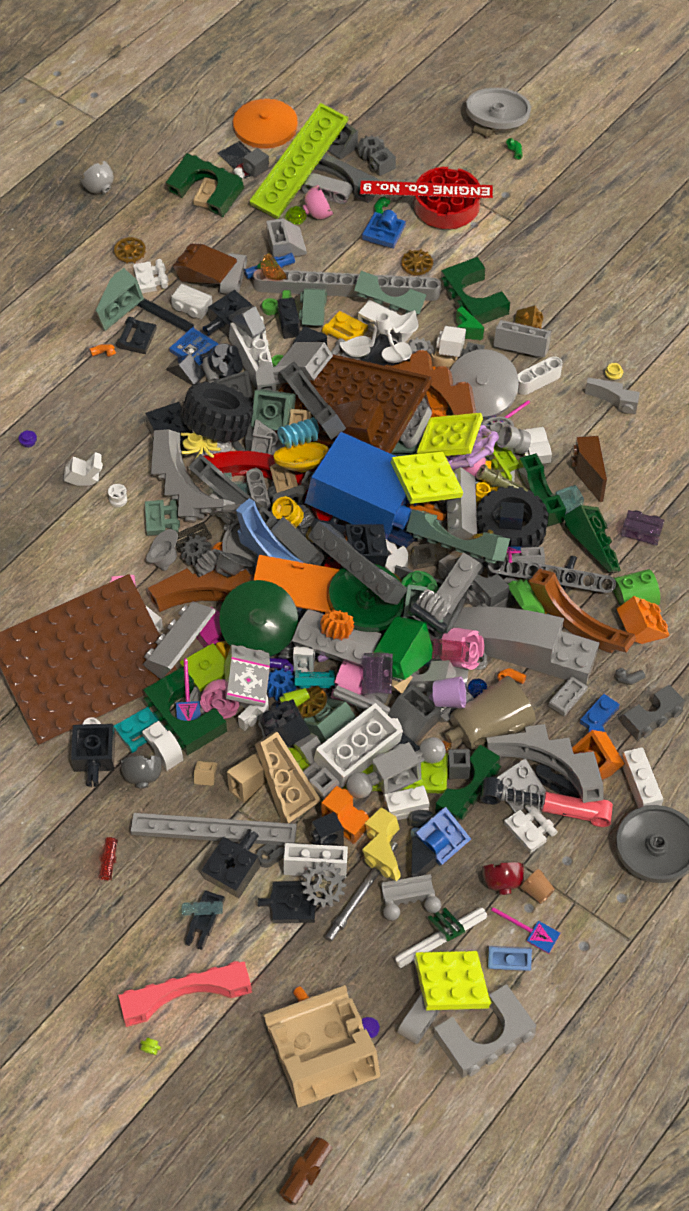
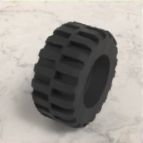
[181,381,254,443]
[476,486,548,548]

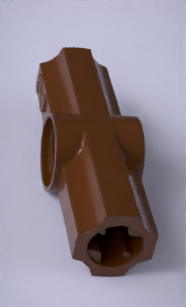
[279,1137,332,1206]

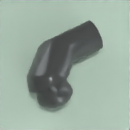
[616,668,645,685]

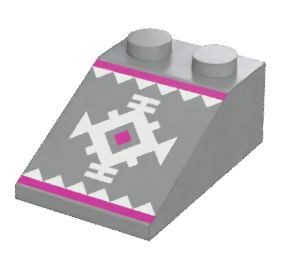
[225,645,270,707]

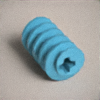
[277,418,319,449]

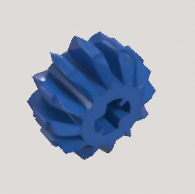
[267,667,296,701]

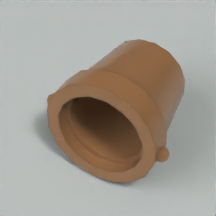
[521,869,555,904]

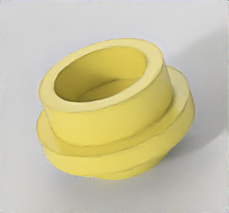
[605,363,623,380]

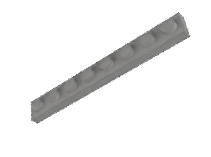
[131,813,297,846]

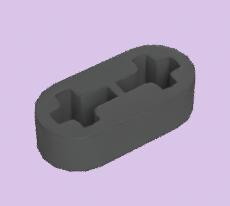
[256,844,285,868]

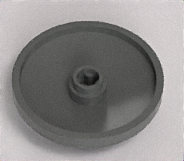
[616,805,689,883]

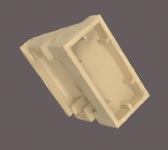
[264,986,380,1108]

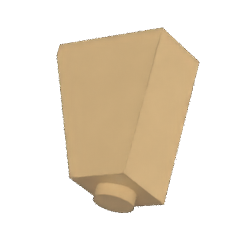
[227,752,267,803]

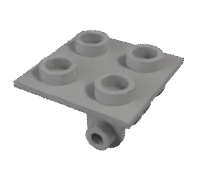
[496,758,547,813]

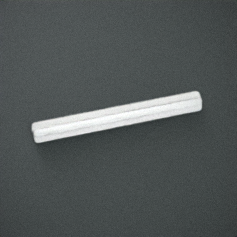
[395,907,487,968]

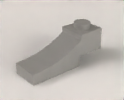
[585,378,640,414]

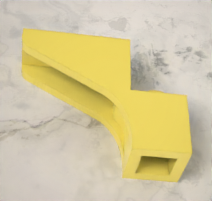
[363,807,401,881]

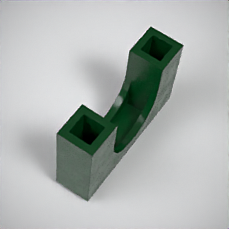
[165,153,245,217]
[439,257,510,324]
[143,667,227,756]

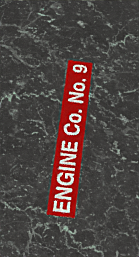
[360,181,493,198]

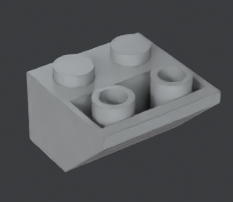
[266,218,307,258]

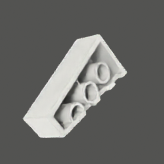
[229,316,273,387]

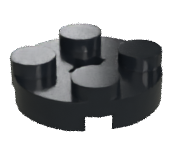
[208,343,243,378]

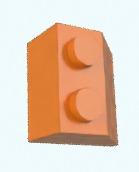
[572,730,625,780]

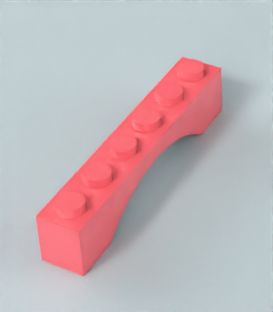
[118,961,252,1027]

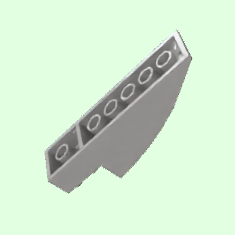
[453,606,599,685]

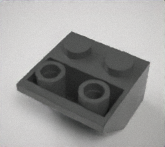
[388,685,441,743]

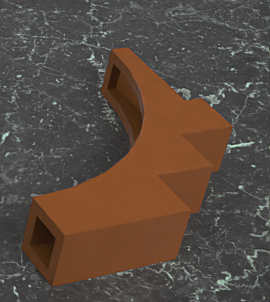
[385,350,476,415]
[148,568,254,612]

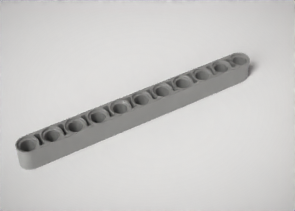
[253,269,441,301]

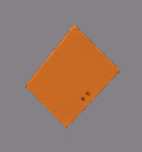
[254,555,339,612]

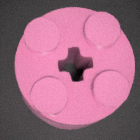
[442,627,484,670]
[331,661,369,706]

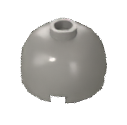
[80,161,114,194]

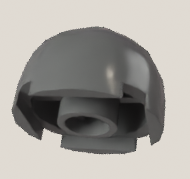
[121,756,162,788]

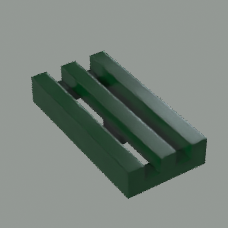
[427,907,465,942]

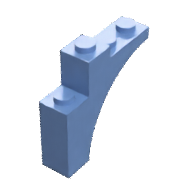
[236,498,303,569]

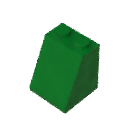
[371,616,435,680]

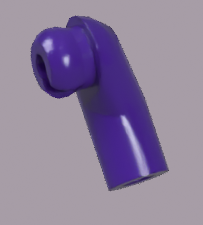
[270,658,294,674]

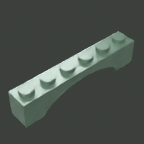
[406,509,510,563]

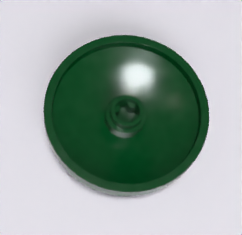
[328,564,406,632]
[219,580,298,657]

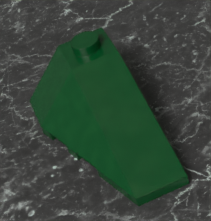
[563,505,621,573]

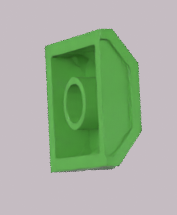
[508,579,545,614]

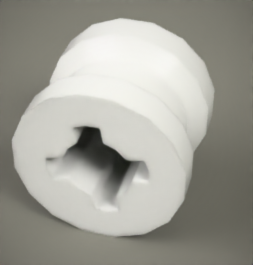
[108,484,128,507]

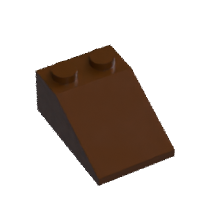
[173,243,237,284]
[320,399,384,444]
[571,436,607,502]

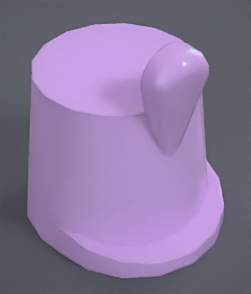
[429,676,466,708]

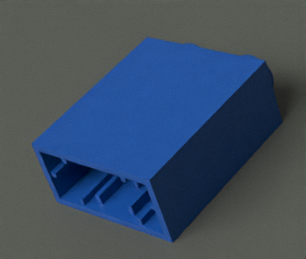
[305,432,418,540]

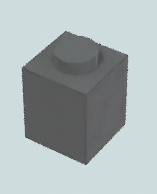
[243,148,269,177]
[448,749,470,779]

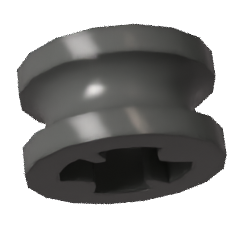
[278,648,294,660]

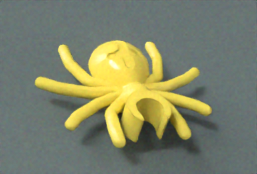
[181,433,221,459]

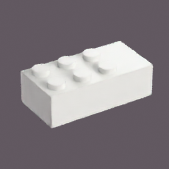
[314,703,403,788]

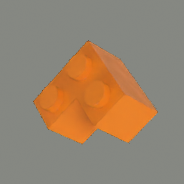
[321,786,369,844]

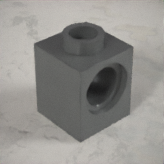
[369,147,396,177]

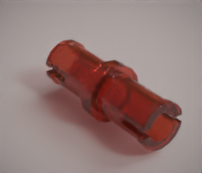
[99,837,118,881]

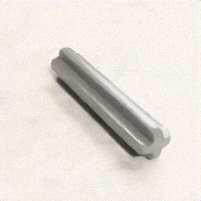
[333,686,390,715]

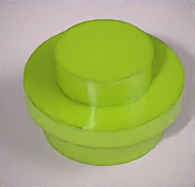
[140,1038,161,1055]

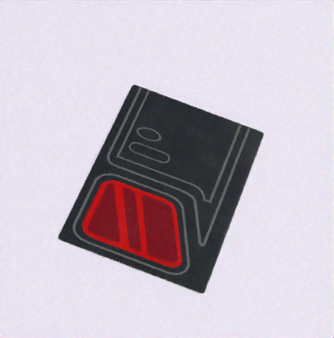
[217,141,252,179]

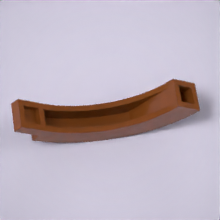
[529,569,636,653]

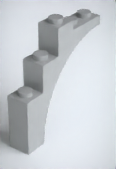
[151,430,235,522]
[487,724,604,803]

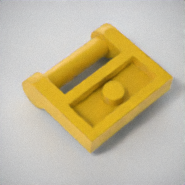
[322,311,368,341]

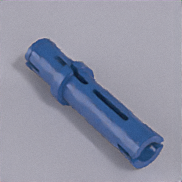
[244,253,295,279]

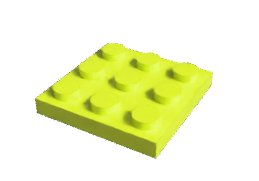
[417,413,483,456]
[391,451,464,504]
[414,951,491,1010]

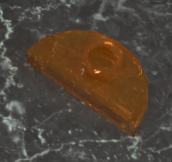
[261,253,286,280]

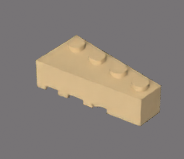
[255,732,321,824]

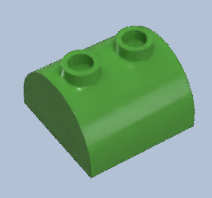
[613,569,660,606]

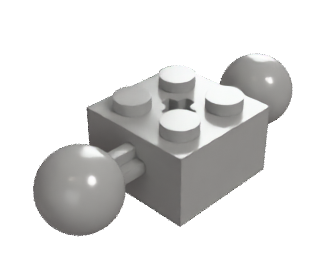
[346,737,446,799]

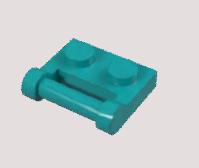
[295,670,335,688]
[114,707,163,753]

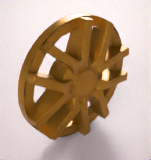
[114,237,146,264]
[401,249,433,275]
[298,686,327,718]

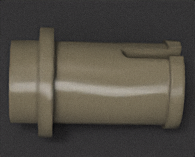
[474,122,495,138]

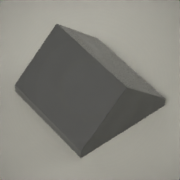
[328,123,358,159]

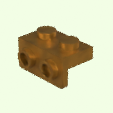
[515,305,544,329]

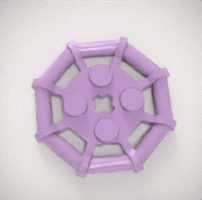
[445,425,499,471]

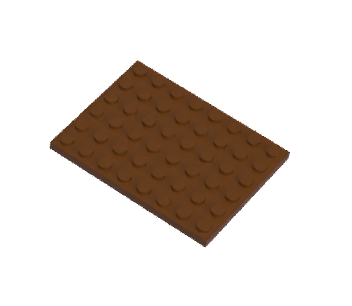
[273,354,433,454]
[0,574,177,746]

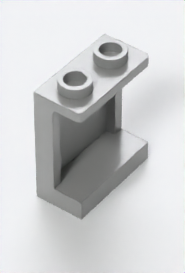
[277,342,333,380]

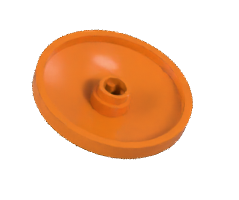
[233,99,298,149]

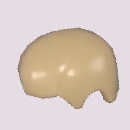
[431,350,458,369]

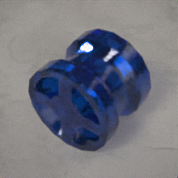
[468,678,487,698]

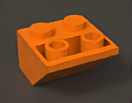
[617,596,670,644]

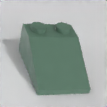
[96,268,144,331]

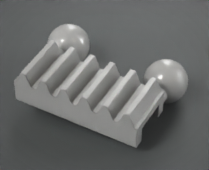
[381,874,441,921]

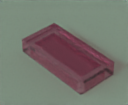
[432,639,470,662]

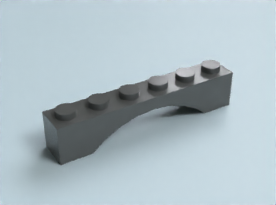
[314,153,380,203]
[280,361,346,439]
[188,454,279,535]
[308,521,408,605]

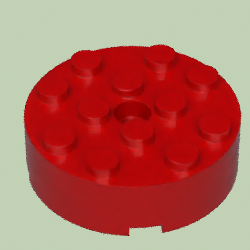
[414,166,481,229]

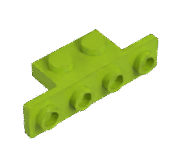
[483,436,519,481]

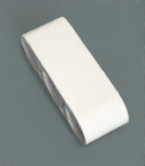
[518,357,562,395]

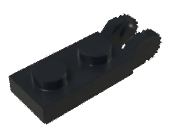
[535,764,581,799]
[185,890,225,950]

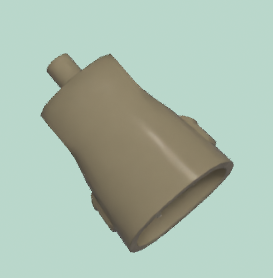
[445,676,536,749]

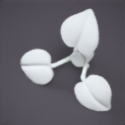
[340,310,419,363]

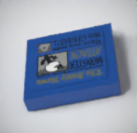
[169,327,219,366]

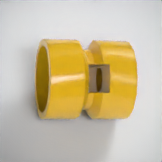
[272,496,304,527]

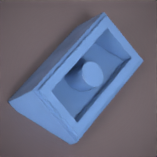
[488,945,532,971]

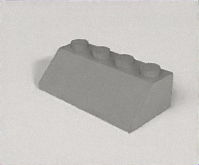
[445,467,477,552]
[143,602,216,679]
[292,609,382,670]

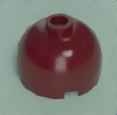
[482,862,524,895]

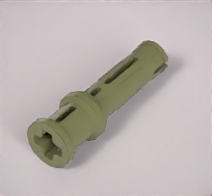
[476,464,529,491]

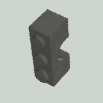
[455,552,509,607]
[622,684,685,741]

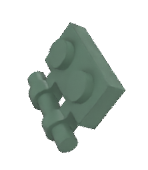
[145,500,180,536]

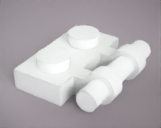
[133,259,168,293]
[504,804,558,854]

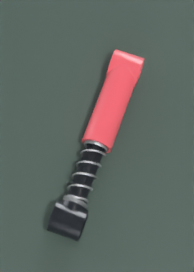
[480,777,613,827]

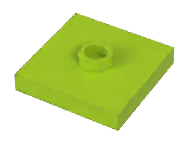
[180,643,226,692]

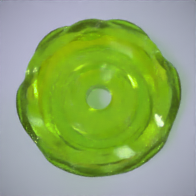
[286,206,307,225]

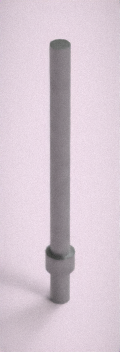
[325,841,398,942]

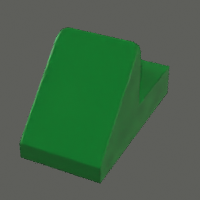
[456,307,484,340]

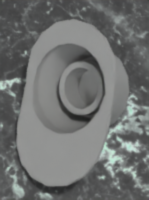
[146,529,178,571]

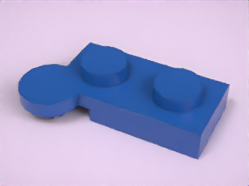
[580,694,620,733]

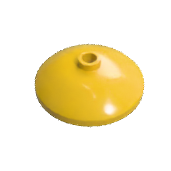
[274,442,329,472]

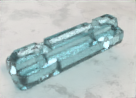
[182,901,223,915]

